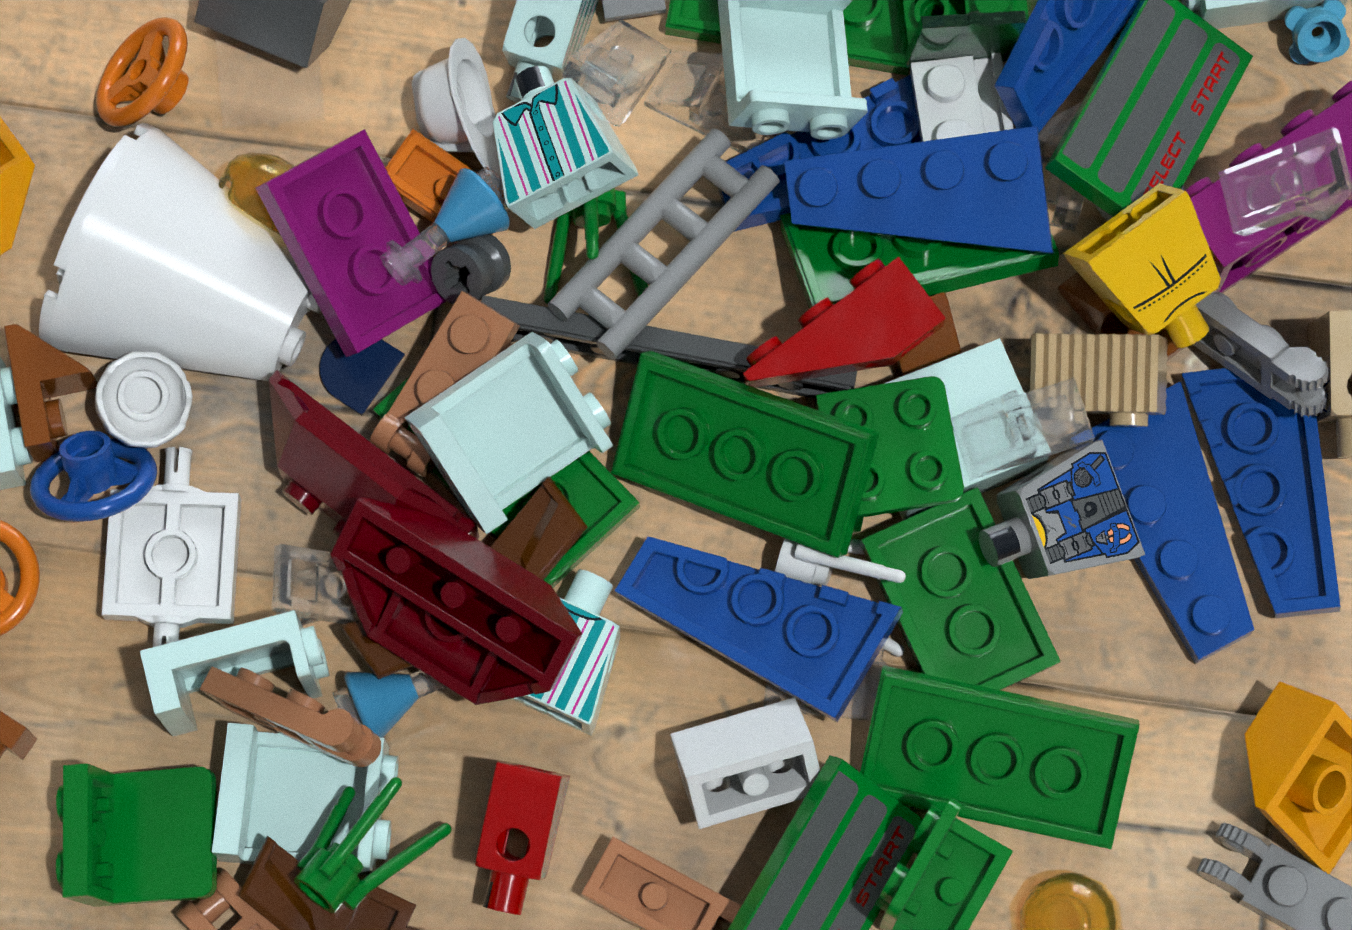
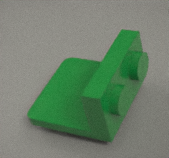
[814,376,964,533]
[56,763,217,907]
[875,797,1013,930]

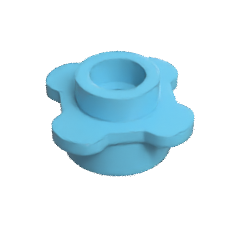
[1284,0,1350,64]

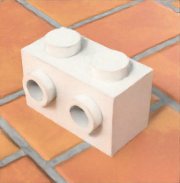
[670,697,820,829]

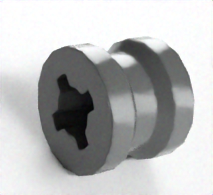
[431,234,511,305]

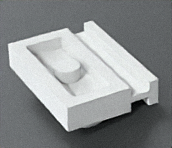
[910,52,1014,142]

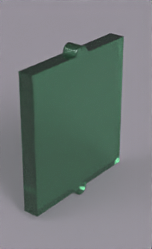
[905,11,1026,67]

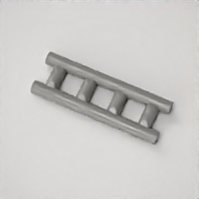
[548,128,779,359]

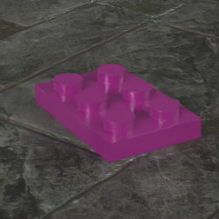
[255,129,446,357]

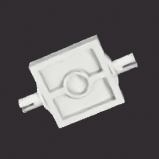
[102,447,242,647]

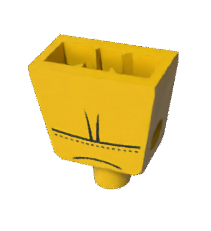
[1063,183,1221,348]

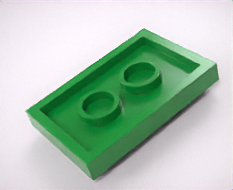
[859,487,1061,690]

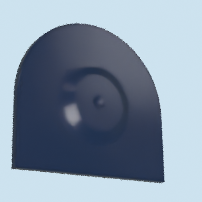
[320,339,405,415]

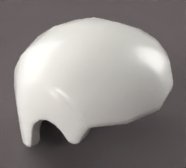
[95,351,193,448]

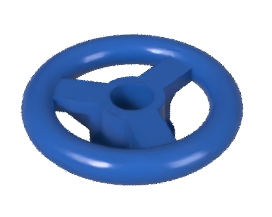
[30,431,157,522]

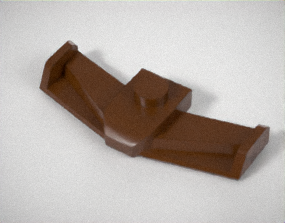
[340,476,588,680]
[238,836,417,930]

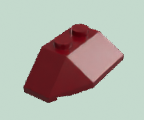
[269,370,480,539]
[330,497,583,705]

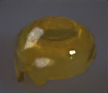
[218,152,294,236]
[1019,872,1124,930]

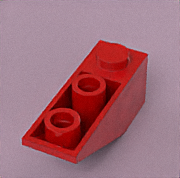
[743,257,946,388]

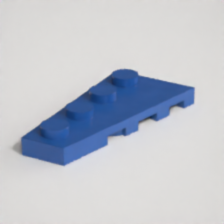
[994,0,1140,132]
[718,56,940,232]
[784,126,1054,254]
[1182,368,1341,619]
[1068,381,1254,664]
[615,536,903,723]

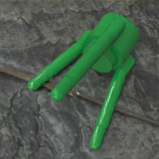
[543,188,648,304]
[294,777,452,913]

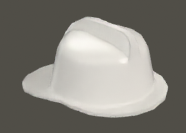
[412,38,502,182]

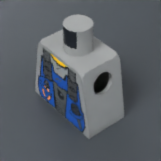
[979,440,1145,579]

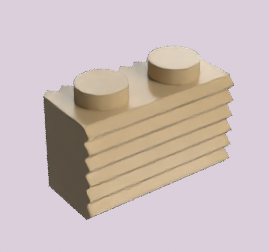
[1030,333,1168,427]

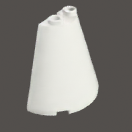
[39,123,321,381]

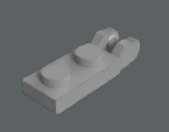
[1193,292,1328,418]
[1197,822,1352,930]

